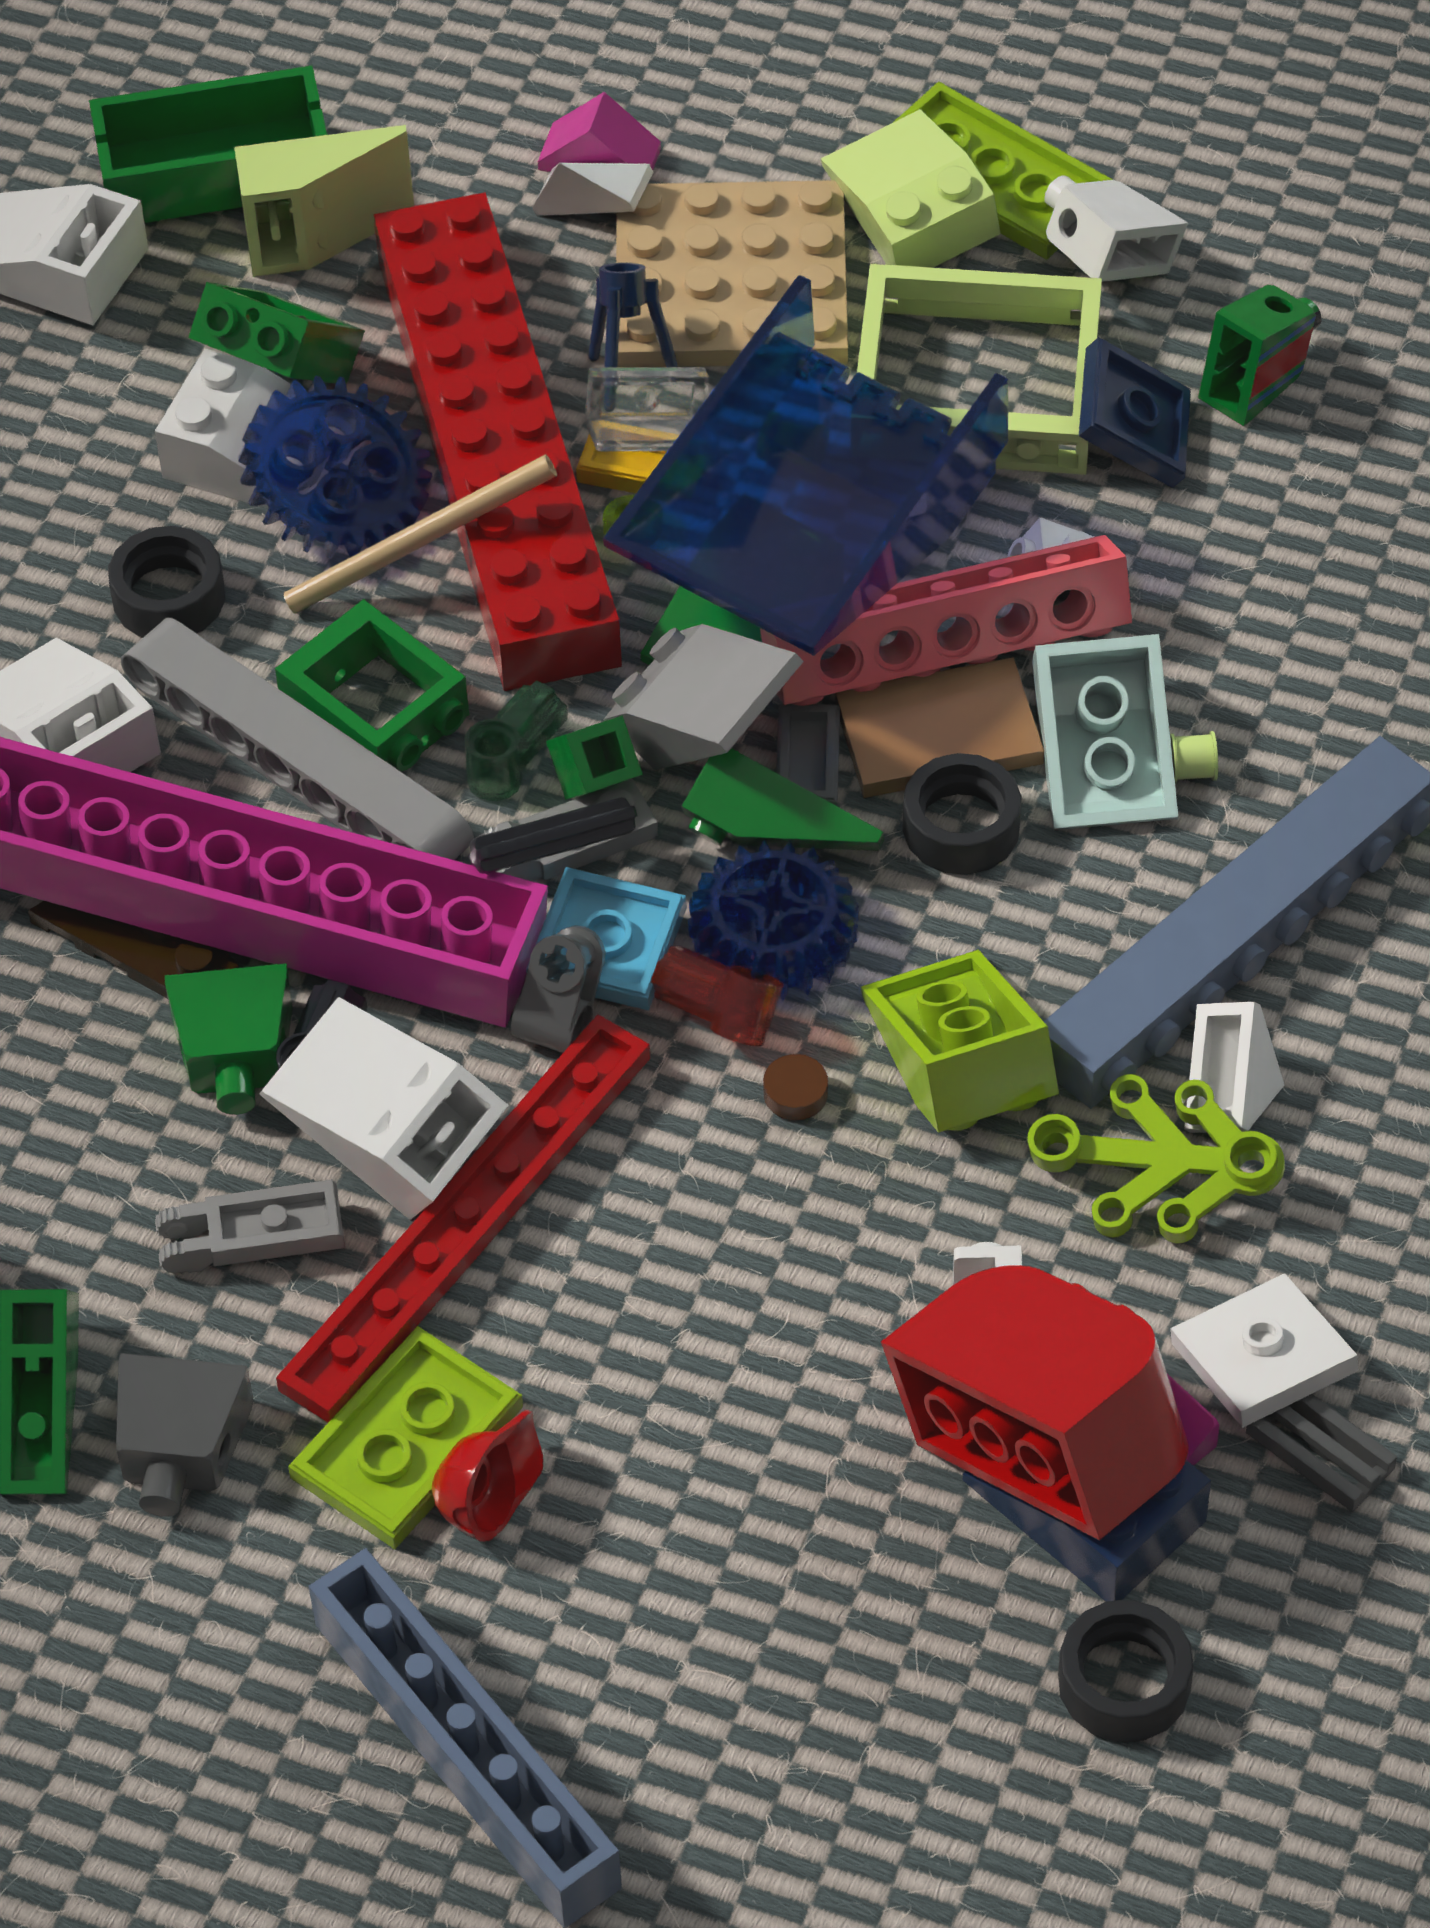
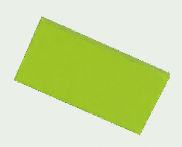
[891,81,1113,260]

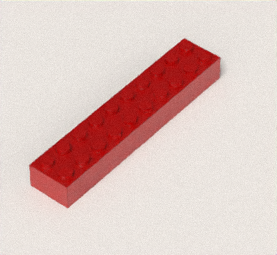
[373,192,622,691]

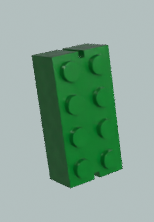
[89,65,327,223]

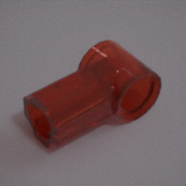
[651,946,784,1047]

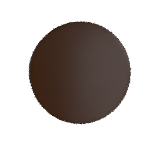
[763,1054,828,1120]

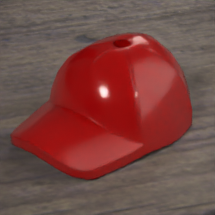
[432,1410,543,1541]

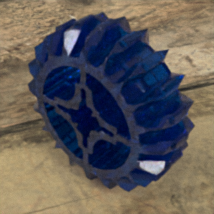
[688,840,859,1001]

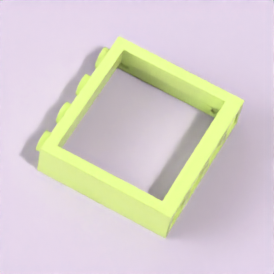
[851,264,1102,475]

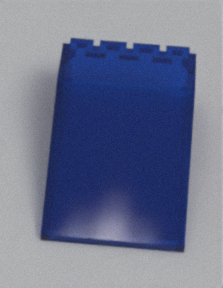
[603,275,1008,656]

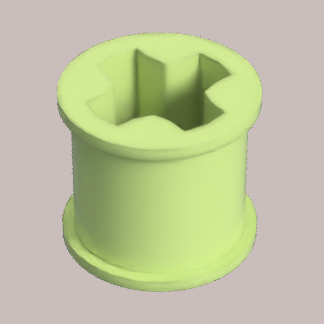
[1170,731,1218,783]

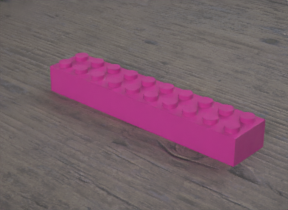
[0,737,548,1028]

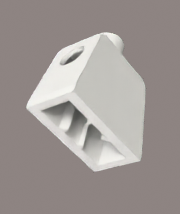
[1044,176,1188,282]

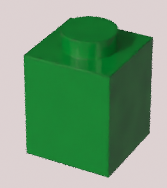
[546,715,643,800]

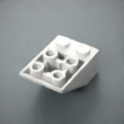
[0,184,149,326]
[0,637,161,772]
[259,997,509,1220]

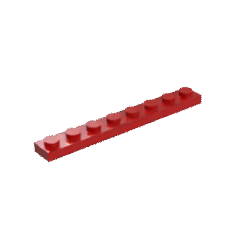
[276,1014,651,1423]

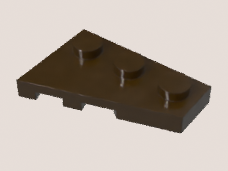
[28,901,239,999]

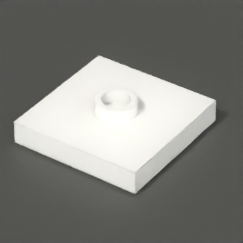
[1170,1273,1358,1428]

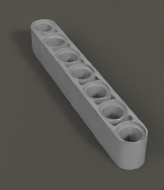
[121,618,474,860]

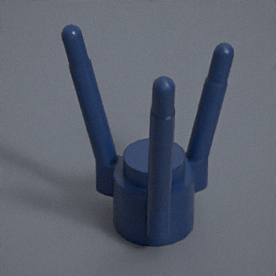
[588,263,680,410]

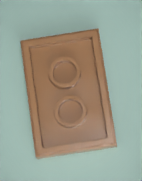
[835,658,1044,798]

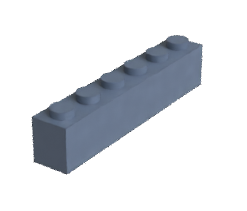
[308,1548,622,1928]

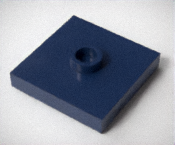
[1079,337,1191,488]

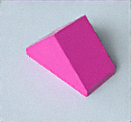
[538,92,661,183]

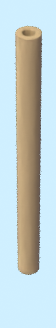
[284,454,557,614]

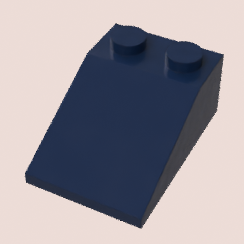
[962,1460,1211,1601]

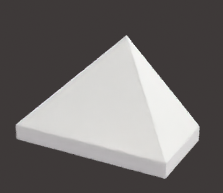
[532,163,653,216]
[1184,1002,1284,1133]

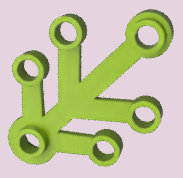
[1027,1074,1285,1243]

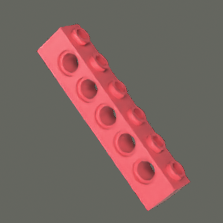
[758,535,1132,706]

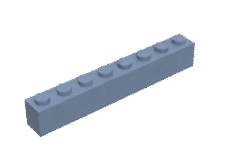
[1044,736,1430,1109]

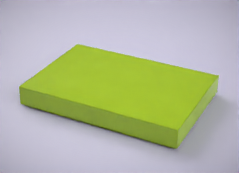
[288,1326,523,1550]

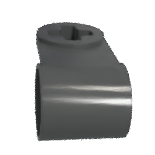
[511,925,606,1053]

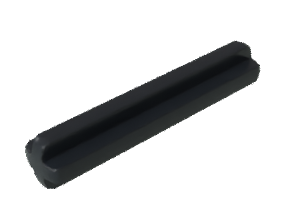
[468,797,637,874]

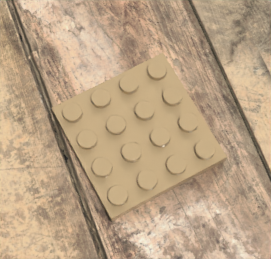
[616,180,848,368]

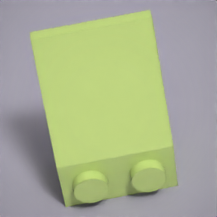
[821,109,1000,268]

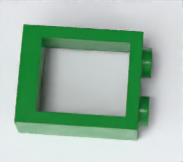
[188,282,365,385]
[275,599,470,771]

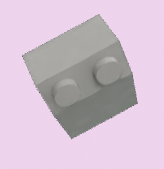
[603,624,804,770]

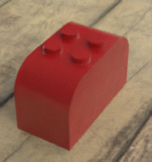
[881,1265,1189,1540]

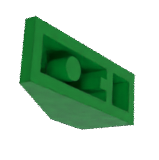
[681,748,884,851]
[0,1289,79,1494]

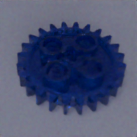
[238,376,432,559]

